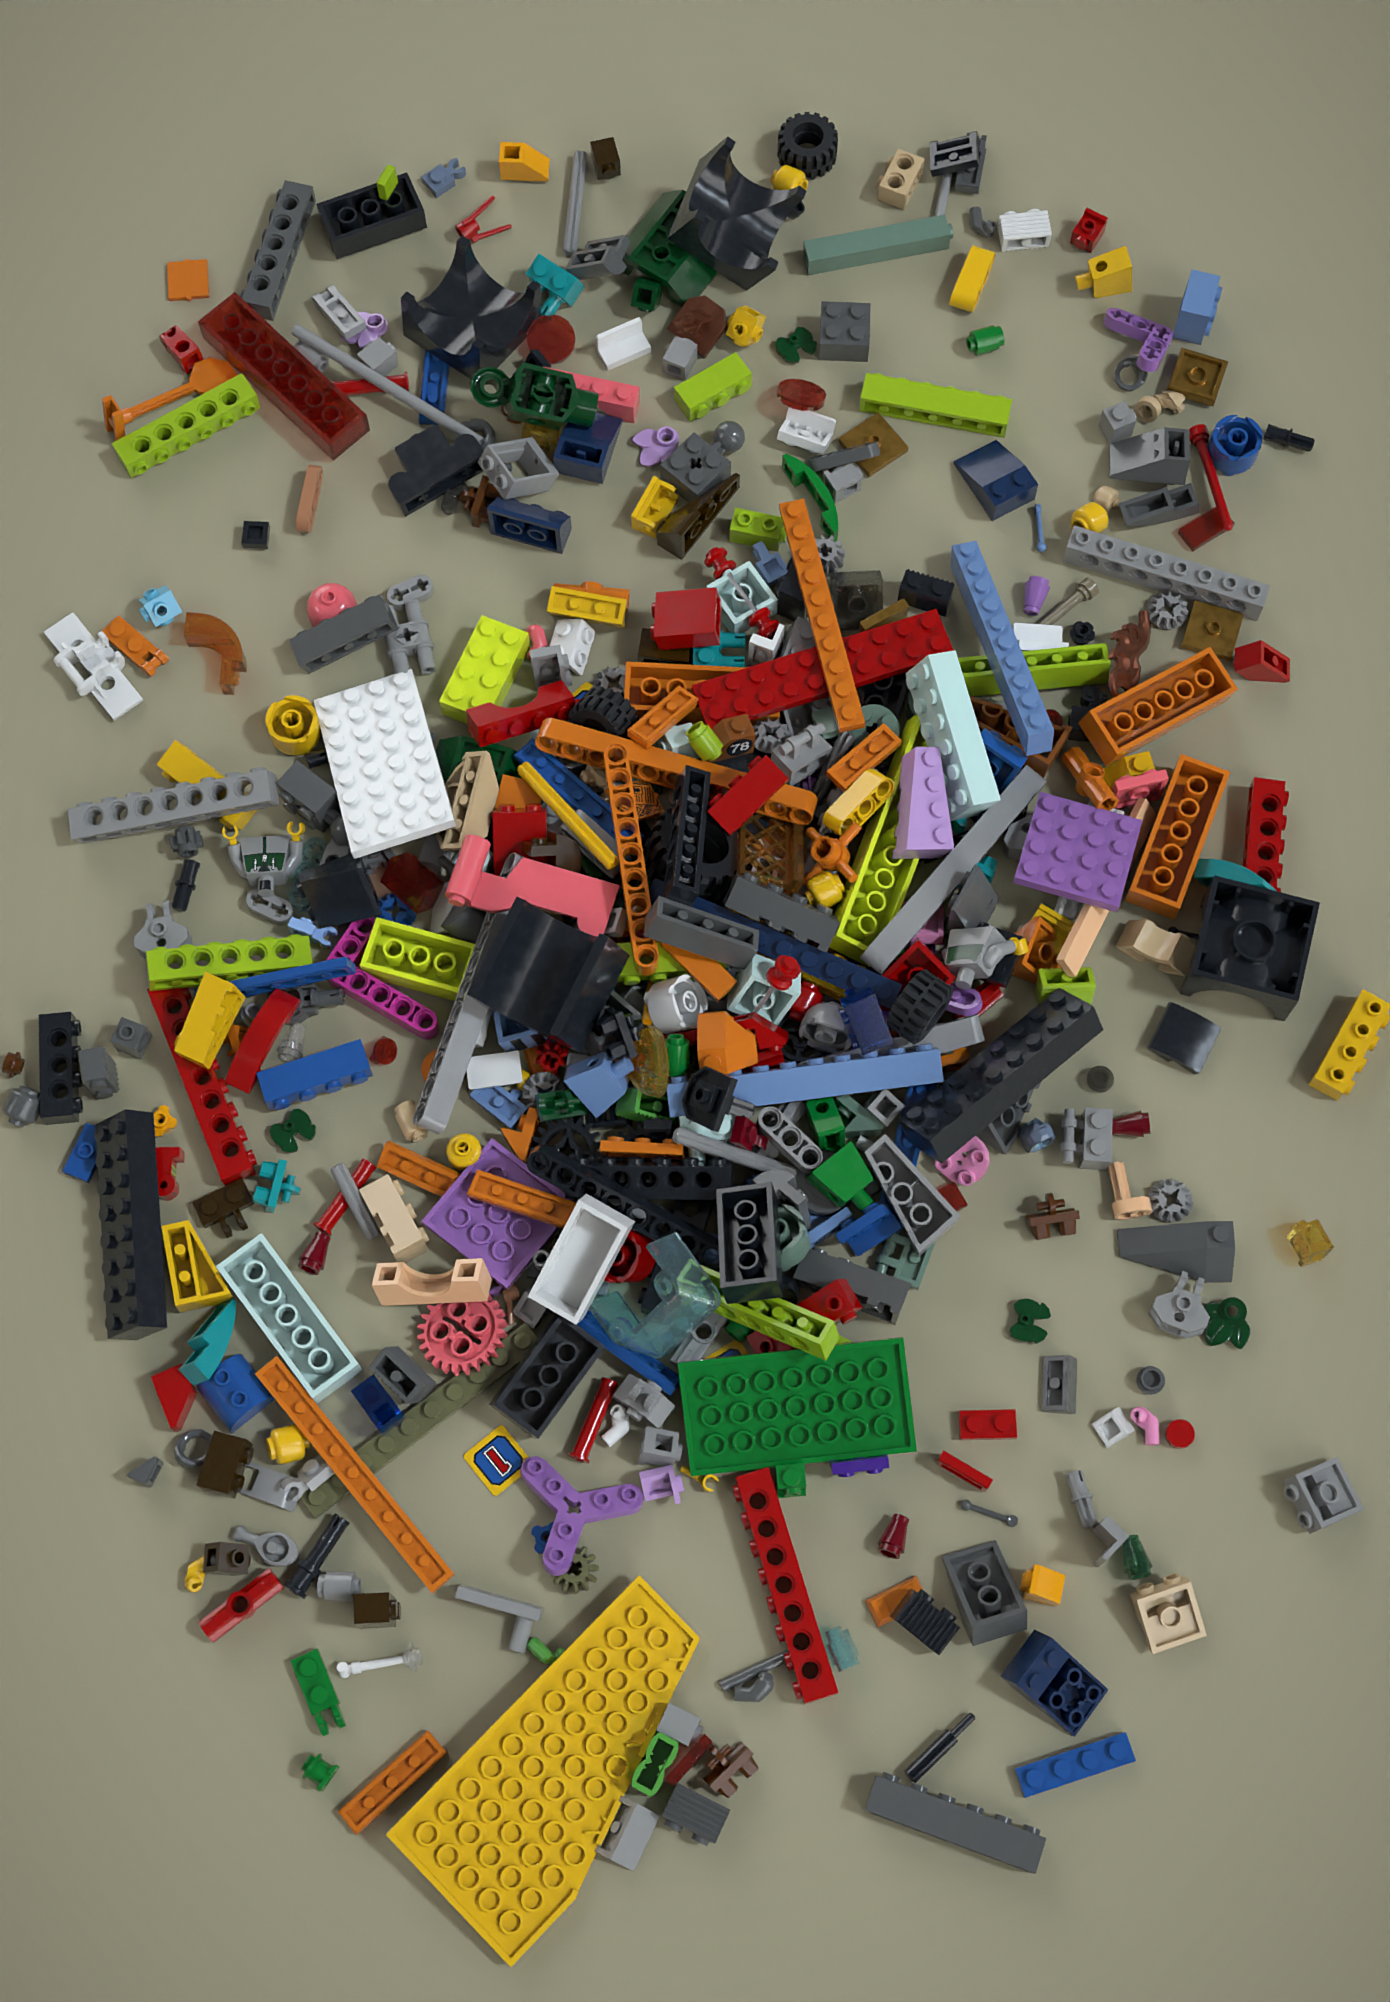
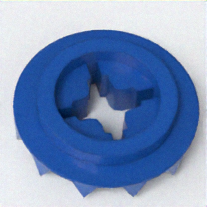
[375,891,417,926]

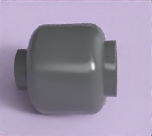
[3,1085,40,1127]

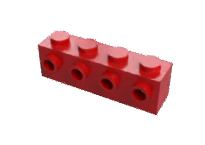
[747,1279,863,1353]

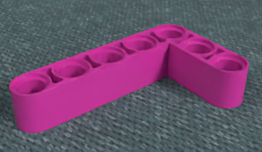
[326,917,440,1040]

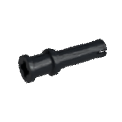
[283,1513,350,1599]

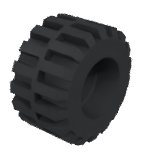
[777,112,838,180]
[567,687,639,740]
[886,969,953,1044]

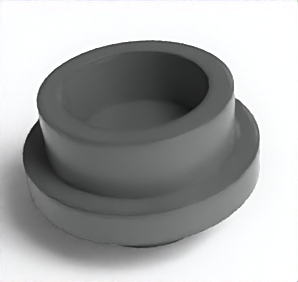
[1136,1366,1165,1395]

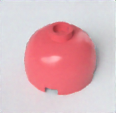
[307,583,358,627]

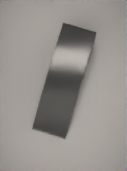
[1118,483,1199,527]

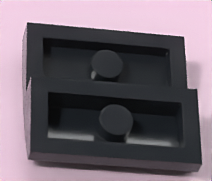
[1147,1002,1221,1075]

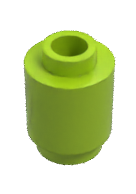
[685,721,723,762]

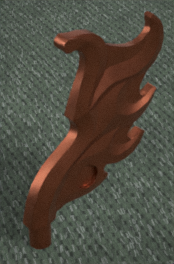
[1108,610,1151,697]

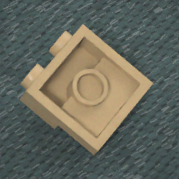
[1130,1573,1207,1654]

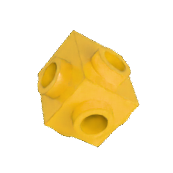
[725,305,767,347]

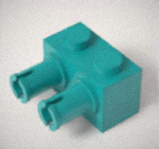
[524,253,585,322]
[693,630,745,667]

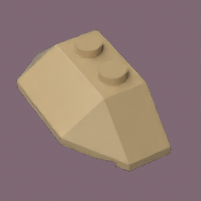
[435,751,499,851]

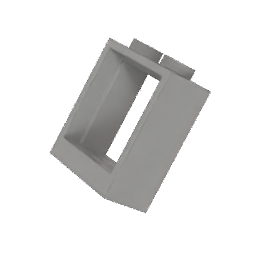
[477,437,559,500]

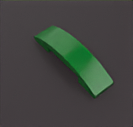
[782,453,839,542]

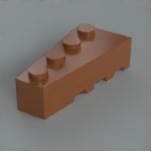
[970,696,1073,778]

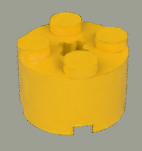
[265,695,322,755]

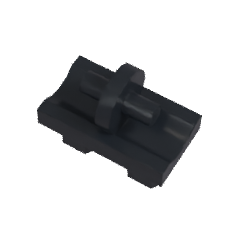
[595,1006,644,1060]

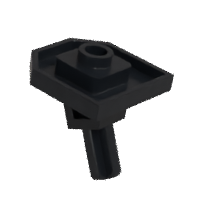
[682,1066,755,1132]

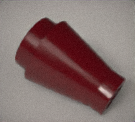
[1112,1110,1151,1137]
[298,1232,331,1275]
[877,1514,909,1559]

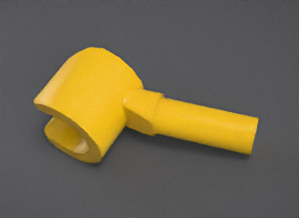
[680,1465,719,1492]

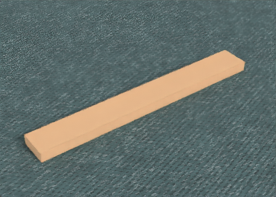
[1056,798,1157,977]

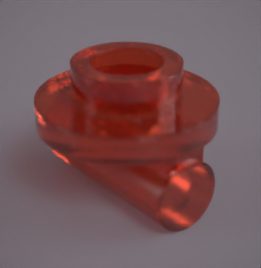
[369,1036,397,1065]

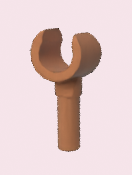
[503,1284,520,1325]

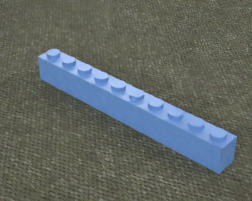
[950,541,1054,756]
[665,1043,944,1118]

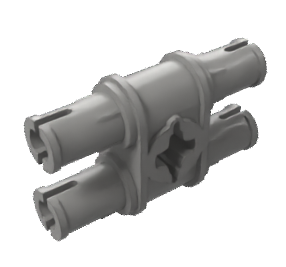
[383,600,436,675]

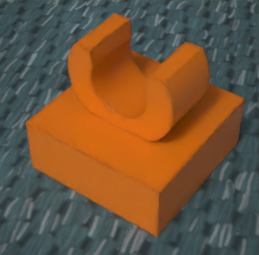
[223,1025,249,1056]

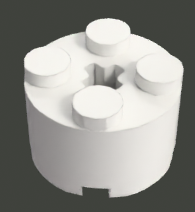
[644,975,708,1034]

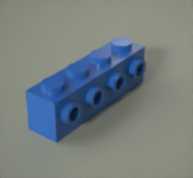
[257,1039,373,1110]

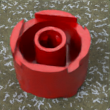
[604,1228,658,1283]

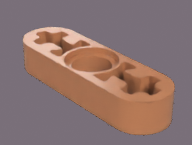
[296,465,323,533]

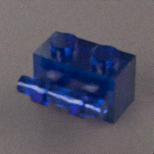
[838,987,894,1055]

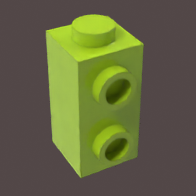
[729,507,787,552]

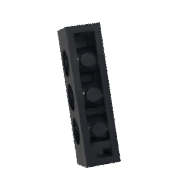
[39,1012,83,1125]

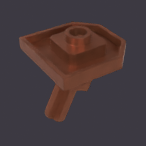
[667,295,727,358]

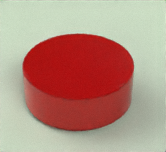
[1165,1419,1195,1449]

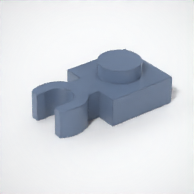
[421,158,466,198]

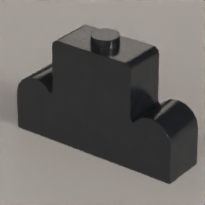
[388,424,484,517]

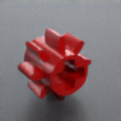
[535,1039,569,1074]

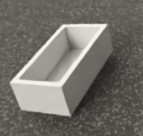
[528,1194,635,1325]

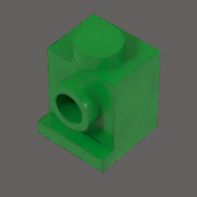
[775,1463,807,1499]

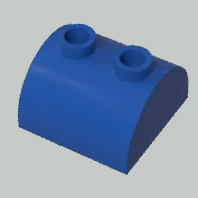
[981,728,1028,795]
[197,1354,275,1434]

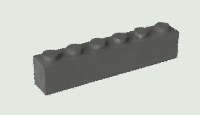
[864,1772,1046,1874]

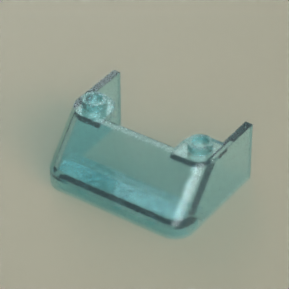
[589,1232,721,1359]

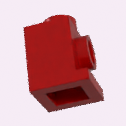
[1070,208,1108,253]

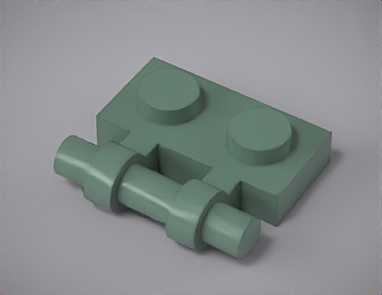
[875,1229,935,1290]

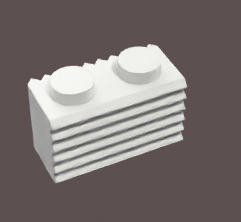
[997,209,1052,252]

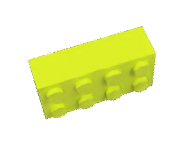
[439,615,530,724]
[360,917,475,1001]

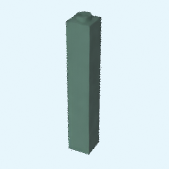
[803,215,953,276]

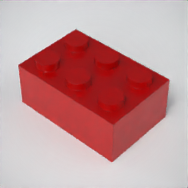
[707,755,789,835]

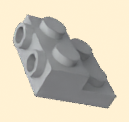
[1283,1457,1364,1534]

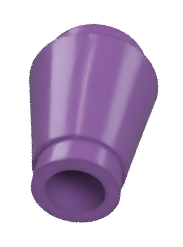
[1023,576,1050,616]

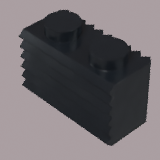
[897,569,955,617]
[890,1589,960,1655]

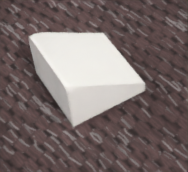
[1091,1407,1135,1448]

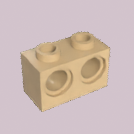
[876,149,925,210]

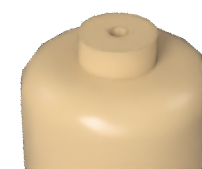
[1093,486,1120,512]

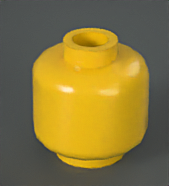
[771,165,808,190]
[1071,502,1108,533]
[804,871,846,908]
[446,1133,482,1172]
[266,1424,310,1465]

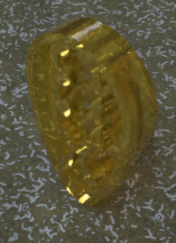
[621,1024,669,1097]

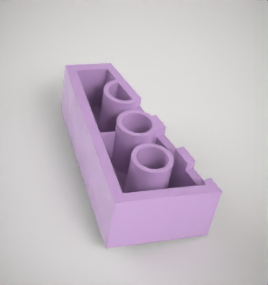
[893,747,954,859]

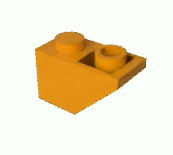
[499,142,550,182]
[1019,1564,1065,1606]

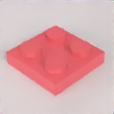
[1112,769,1169,810]

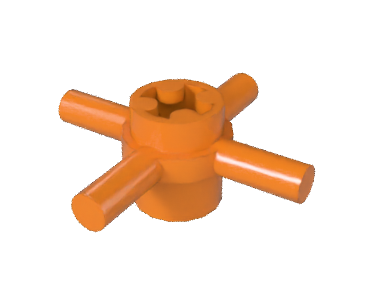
[801,821,862,886]

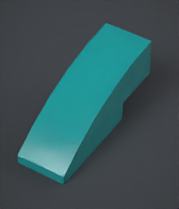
[1194,859,1276,891]
[179,1299,237,1386]

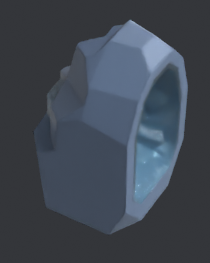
[1019,1117,1055,1153]

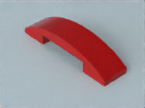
[225,988,301,1094]

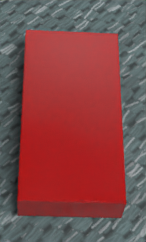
[936,1450,993,1492]

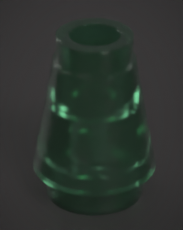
[1122,1535,1152,1580]

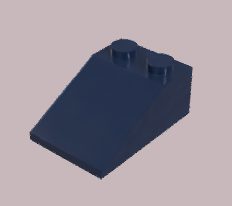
[953,440,1038,521]

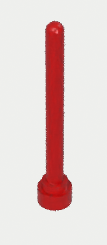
[1189,424,1233,531]

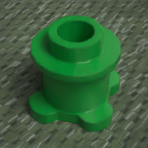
[301,1753,340,1792]

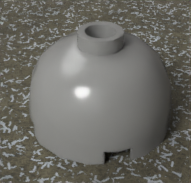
[799,1002,855,1053]

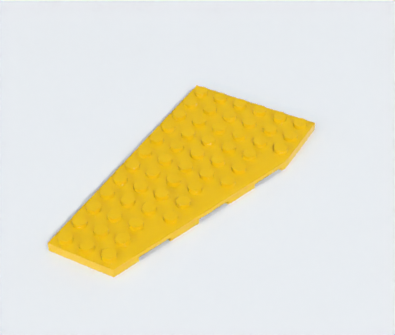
[386,1575,700,1967]

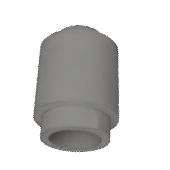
[293,339,329,374]
[317,1571,361,1601]

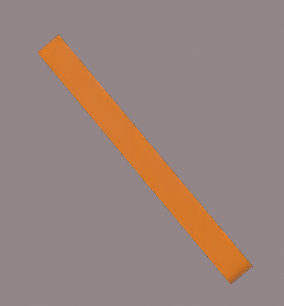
[535,718,818,825]

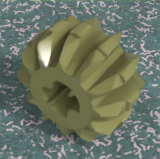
[553,1546,599,1595]

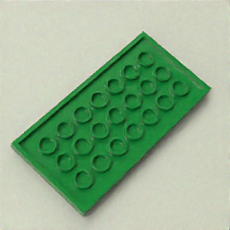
[678,1337,917,1476]

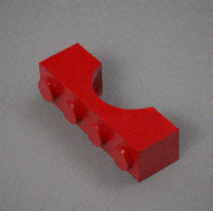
[466,680,575,747]

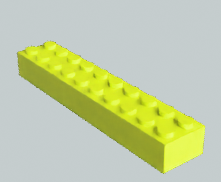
[829,714,927,968]

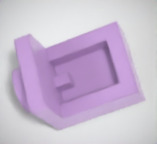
[639,1465,684,1504]

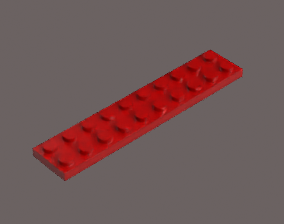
[692,609,954,729]

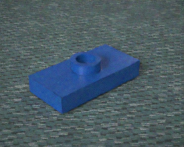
[63,1122,97,1183]

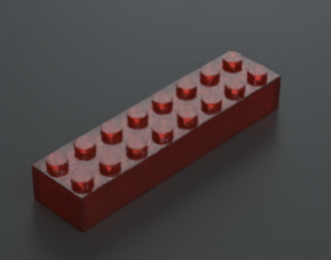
[198,292,370,461]

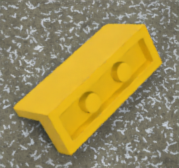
[547,586,627,628]

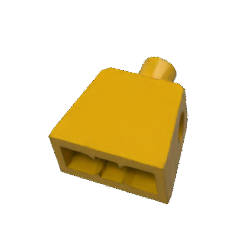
[1075,246,1133,298]

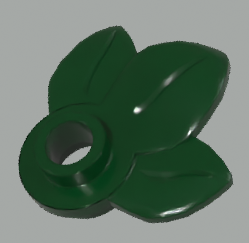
[1203,1297,1250,1349]

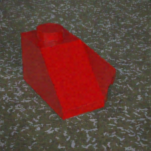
[882,937,957,996]

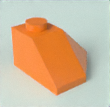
[1012,916,1061,984]
[697,1011,758,1074]

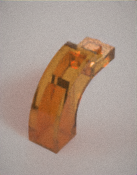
[184,612,247,695]

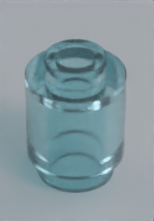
[822,1626,860,1672]

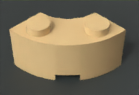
[1116,918,1195,976]

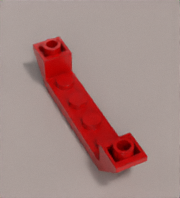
[627,1012,789,1077]

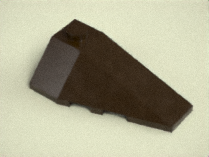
[656,473,740,560]

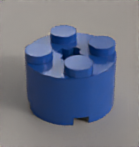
[1208,415,1263,476]

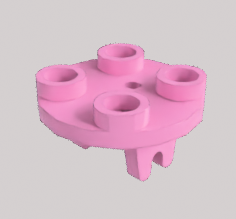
[935,1136,990,1186]

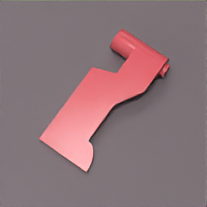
[445,835,620,937]

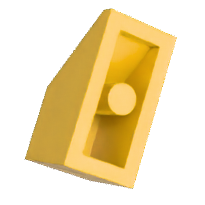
[1103,751,1155,790]

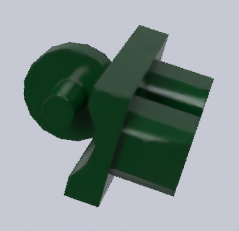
[535,1089,588,1122]

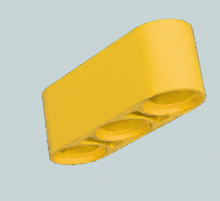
[949,245,996,313]
[823,769,894,836]

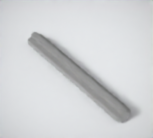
[563,150,587,257]
[672,1127,797,1176]

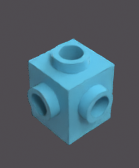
[139,585,182,627]

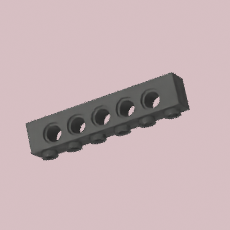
[240,180,316,321]

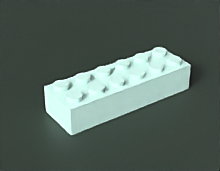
[905,651,1001,821]
[216,1233,363,1404]

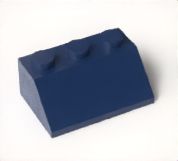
[487,496,572,554]

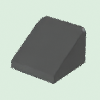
[127,1456,164,1488]

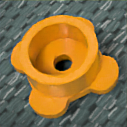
[154,1105,177,1137]

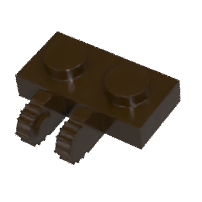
[192,1178,255,1238]

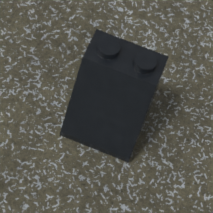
[296,853,381,928]

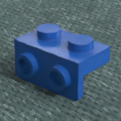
[835,1203,902,1256]

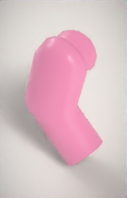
[1130,1407,1160,1446]

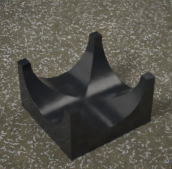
[667,137,807,291]
[401,235,541,380]
[1180,875,1320,1021]

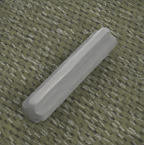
[331,1163,380,1239]

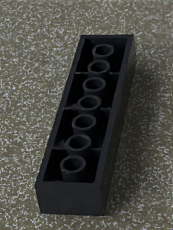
[898,988,1103,1164]
[94,1109,167,1340]

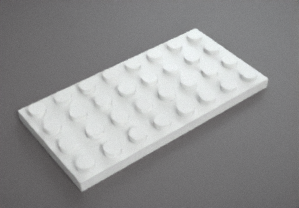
[314,669,456,859]

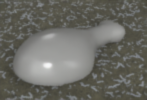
[232,1526,299,1567]

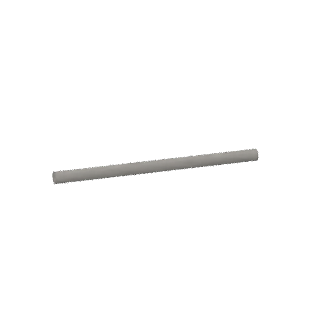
[291,324,484,445]

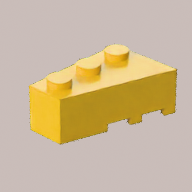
[174,971,246,1069]
[161,1220,235,1313]

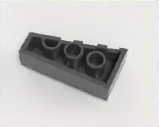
[723,871,840,953]
[793,1247,911,1325]

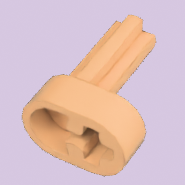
[1108,1161,1152,1220]

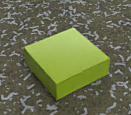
[376,164,398,201]

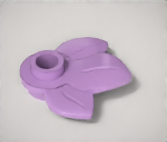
[340,312,388,348]
[632,426,679,467]

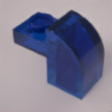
[351,1374,406,1435]

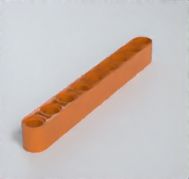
[604,743,659,976]

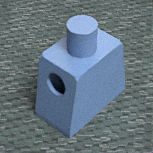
[564,1052,634,1118]

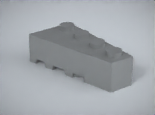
[864,1134,960,1257]

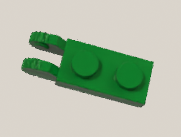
[291,1648,346,1736]

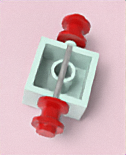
[704,547,780,640]
[727,954,801,1033]

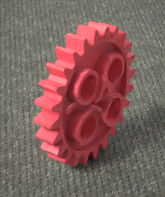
[417,1294,508,1376]

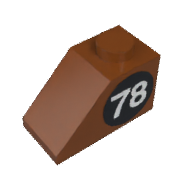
[706,714,756,763]

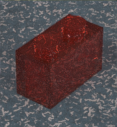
[380,852,444,914]

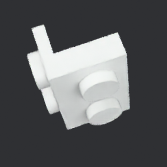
[777,405,836,455]
[549,619,595,675]

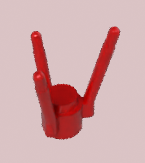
[455,196,512,244]

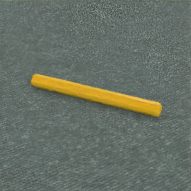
[517,762,619,870]

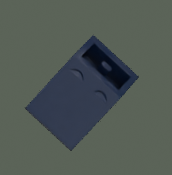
[553,412,623,484]
[1000,1629,1108,1737]

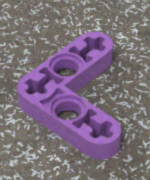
[1103,308,1173,372]

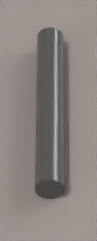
[719,1645,800,1692]

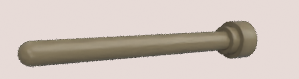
[1038,577,1099,625]

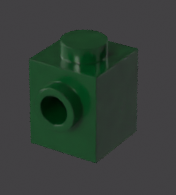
[630,276,663,312]

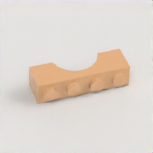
[372,1258,492,1306]

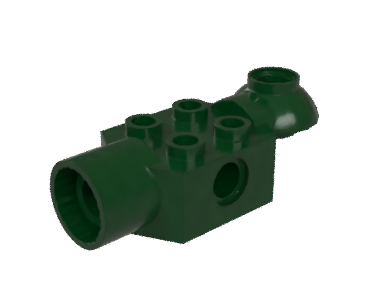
[470,362,599,431]

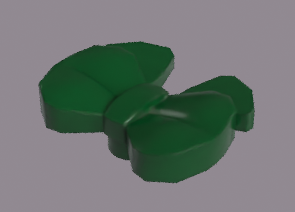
[775,327,817,364]
[270,1109,316,1153]
[1009,1299,1051,1344]

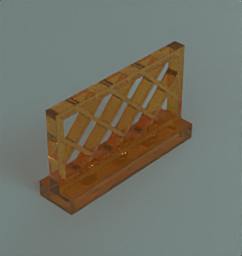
[737,814,804,896]

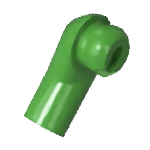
[527,1637,565,1665]

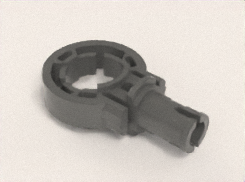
[267,983,345,1025]

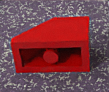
[1233,640,1290,683]
[151,1363,197,1432]

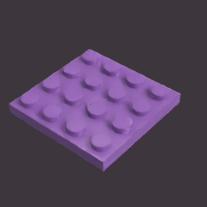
[1013,792,1142,912]
[421,1138,575,1291]

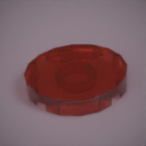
[527,315,576,365]
[776,379,826,411]

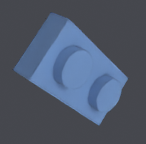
[469,1086,528,1130]

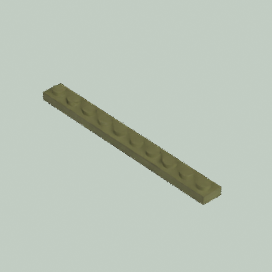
[300,1322,538,1519]

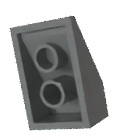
[942,1540,1027,1646]

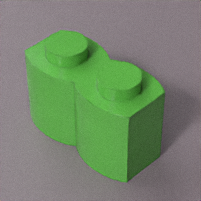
[632,1732,679,1797]

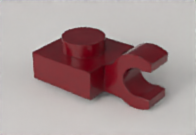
[730,1116,768,1151]

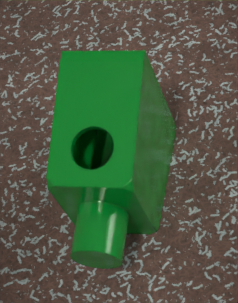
[805,1096,845,1152]
[806,1141,874,1212]

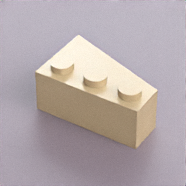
[359,1174,430,1263]

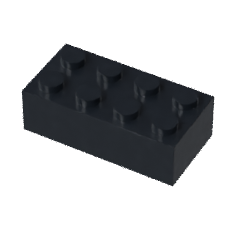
[316,172,427,259]
[716,1182,783,1304]
[489,1314,605,1439]

